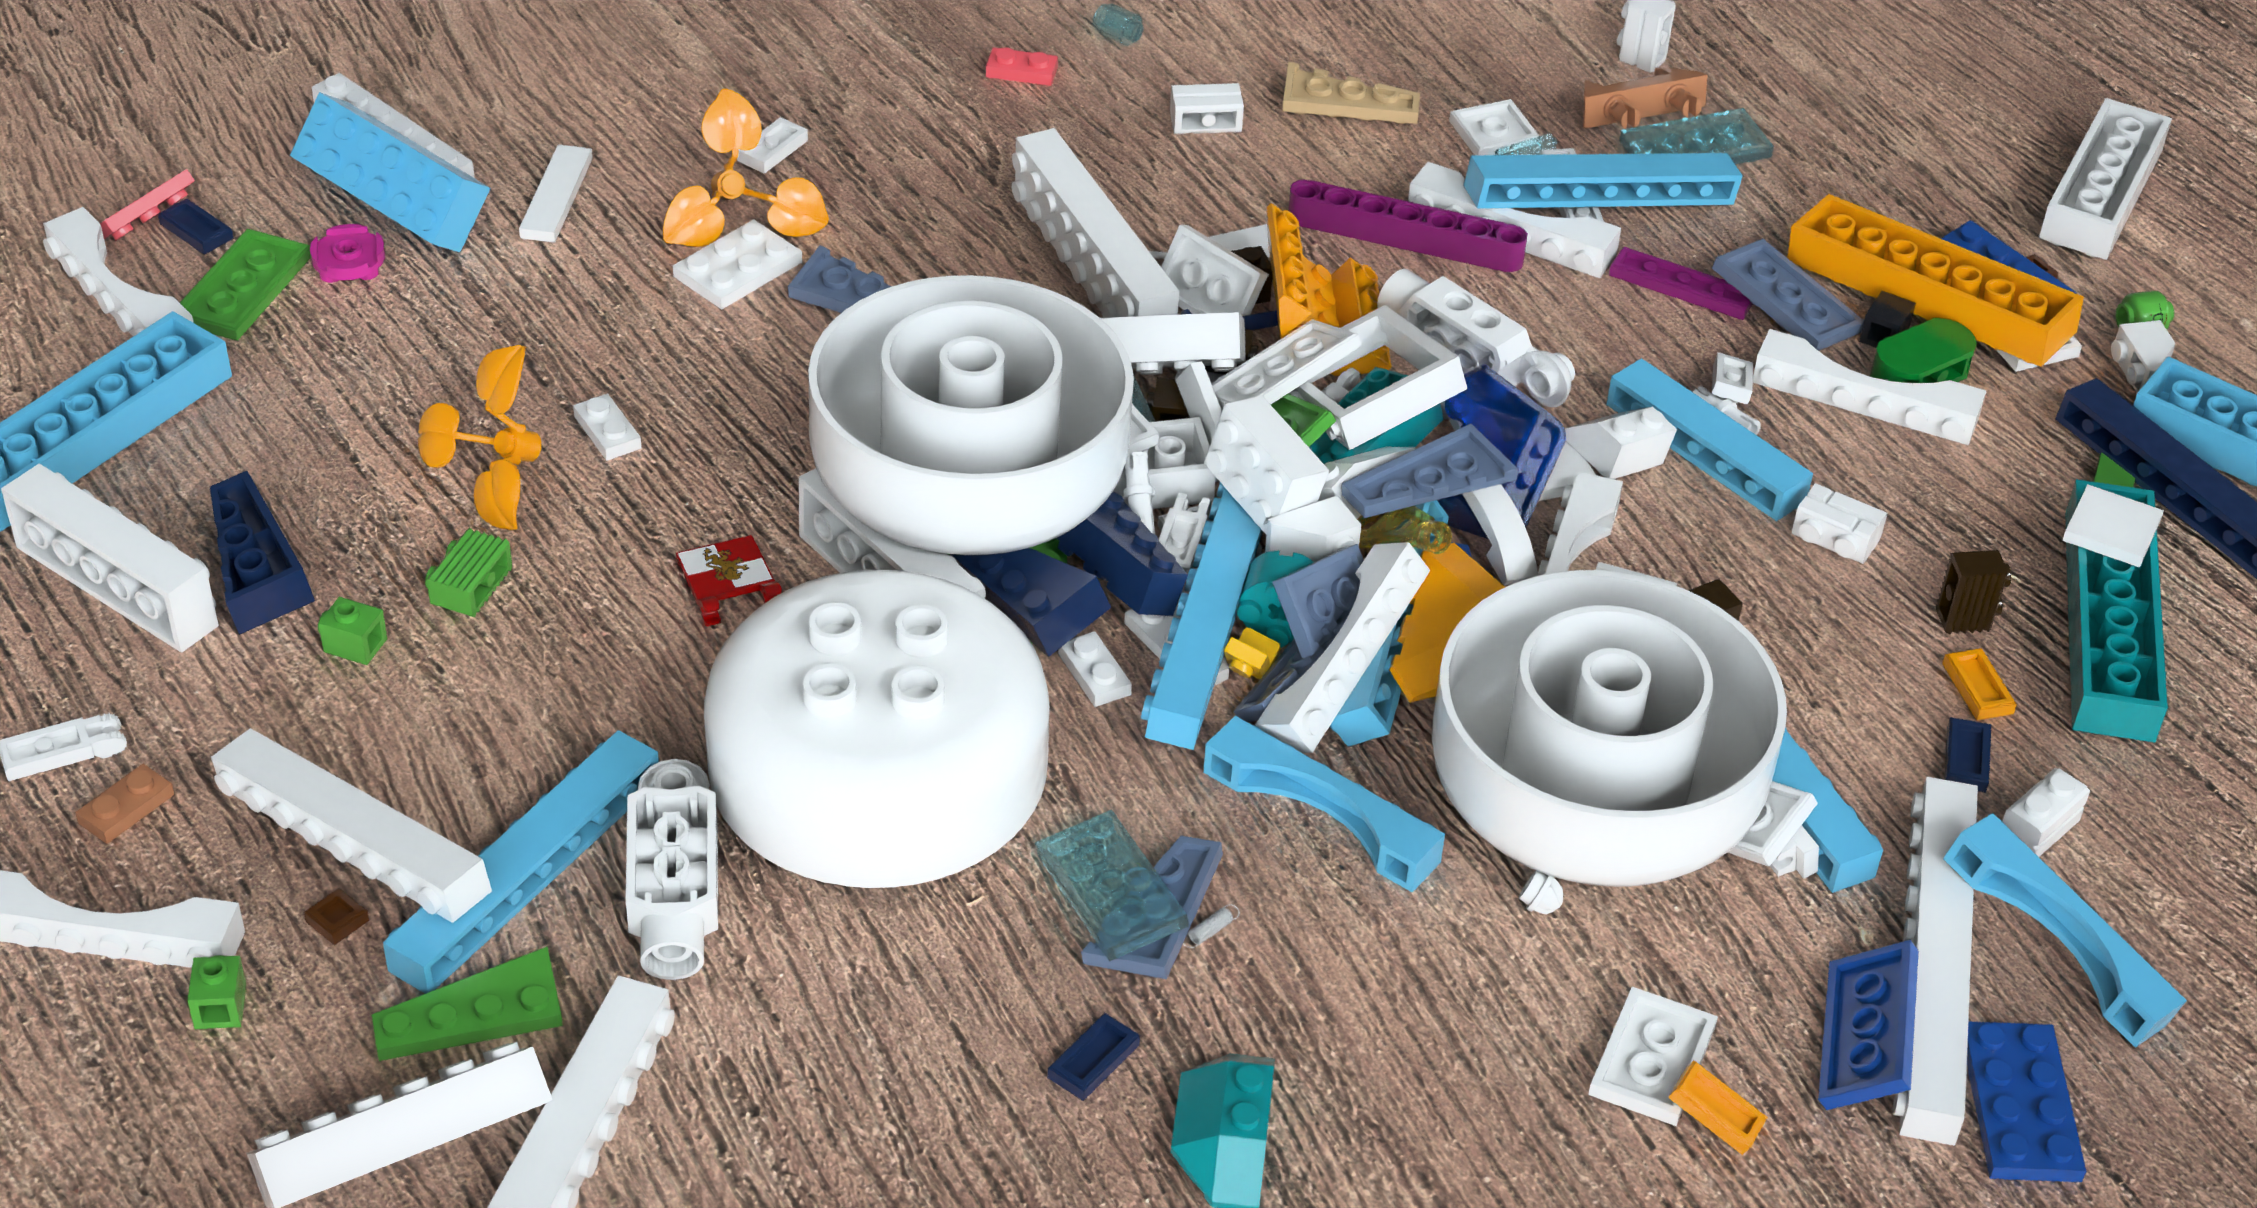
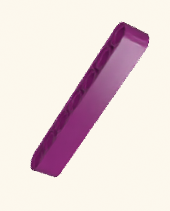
[1288,179,1528,272]

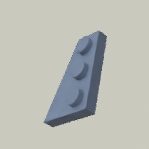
[1273,544,1364,658]

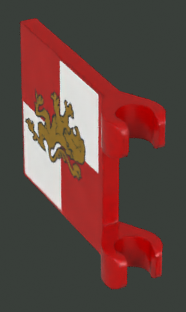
[676,535,782,626]

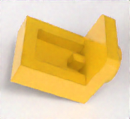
[1224,627,1281,679]

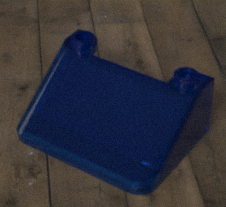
[1437,364,1566,540]

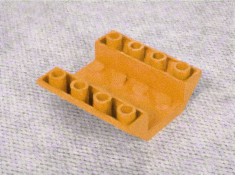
[1266,203,1392,376]

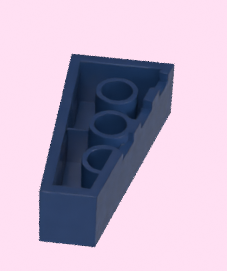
[210,471,315,635]
[1057,492,1188,616]
[950,548,1111,657]

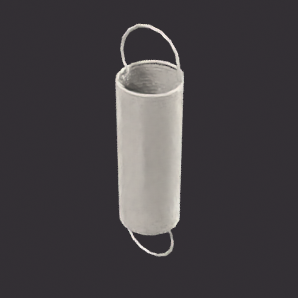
[1183,905,1240,948]

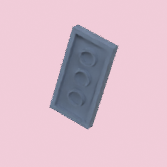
[1712,239,1864,351]

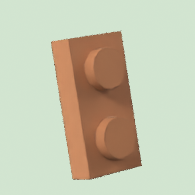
[75,764,175,844]

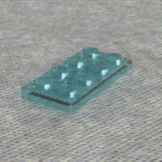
[1619,108,1774,164]
[1034,810,1189,962]

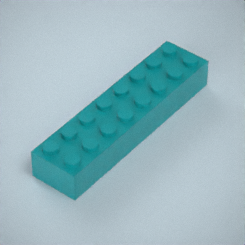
[2065,479,2168,743]

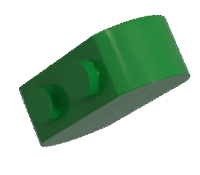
[1870,318,1976,383]

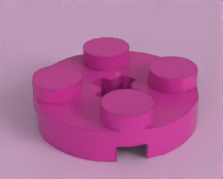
[310,224,385,283]

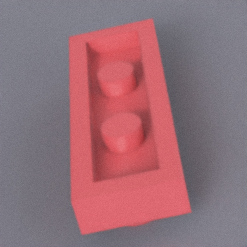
[100,169,195,241]

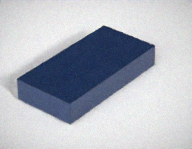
[158,199,234,255]
[1944,717,1991,793]
[1047,1013,1140,1101]

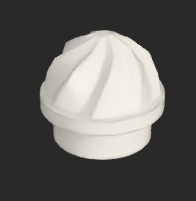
[1518,870,1563,914]

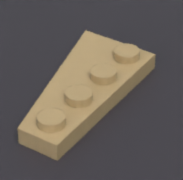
[1282,61,1420,124]

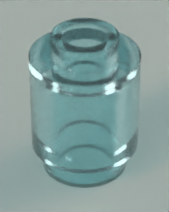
[1093,3,1143,46]

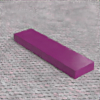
[1609,247,1753,320]

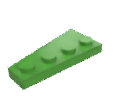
[372,946,563,1061]

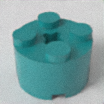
[1237,551,1314,648]

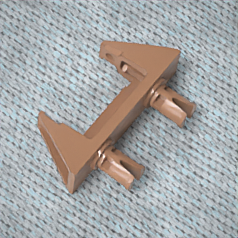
[1583,67,1707,129]

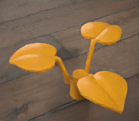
[663,89,829,247]
[418,345,542,530]

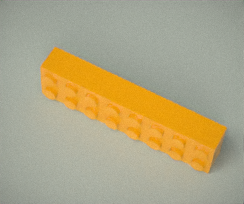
[1787,194,2084,367]

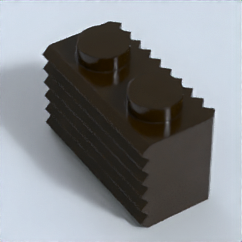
[1936,550,2011,634]

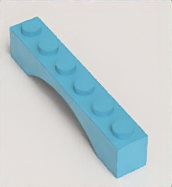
[1203,716,1445,893]
[1943,813,2187,1048]

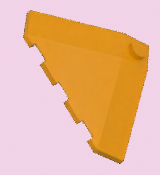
[1389,543,1505,703]

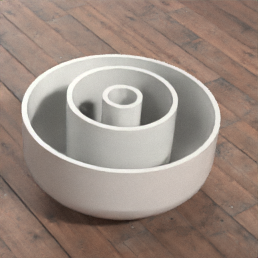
[808,275,1134,555]
[704,570,1050,888]
[1432,570,1787,887]

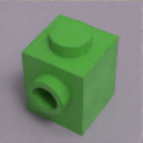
[318,597,388,665]
[187,955,247,1029]

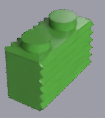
[425,528,512,617]

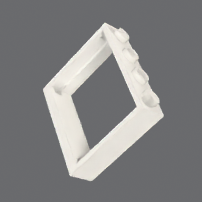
[1289,305,1467,450]

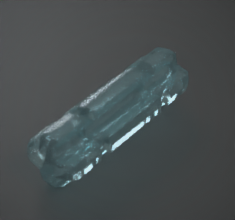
[1495,133,1557,155]

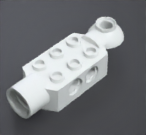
[1377,269,1575,407]
[626,759,718,980]

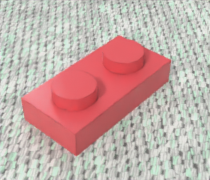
[986,47,1058,86]

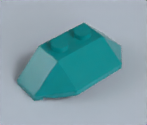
[1171,1053,1275,1208]

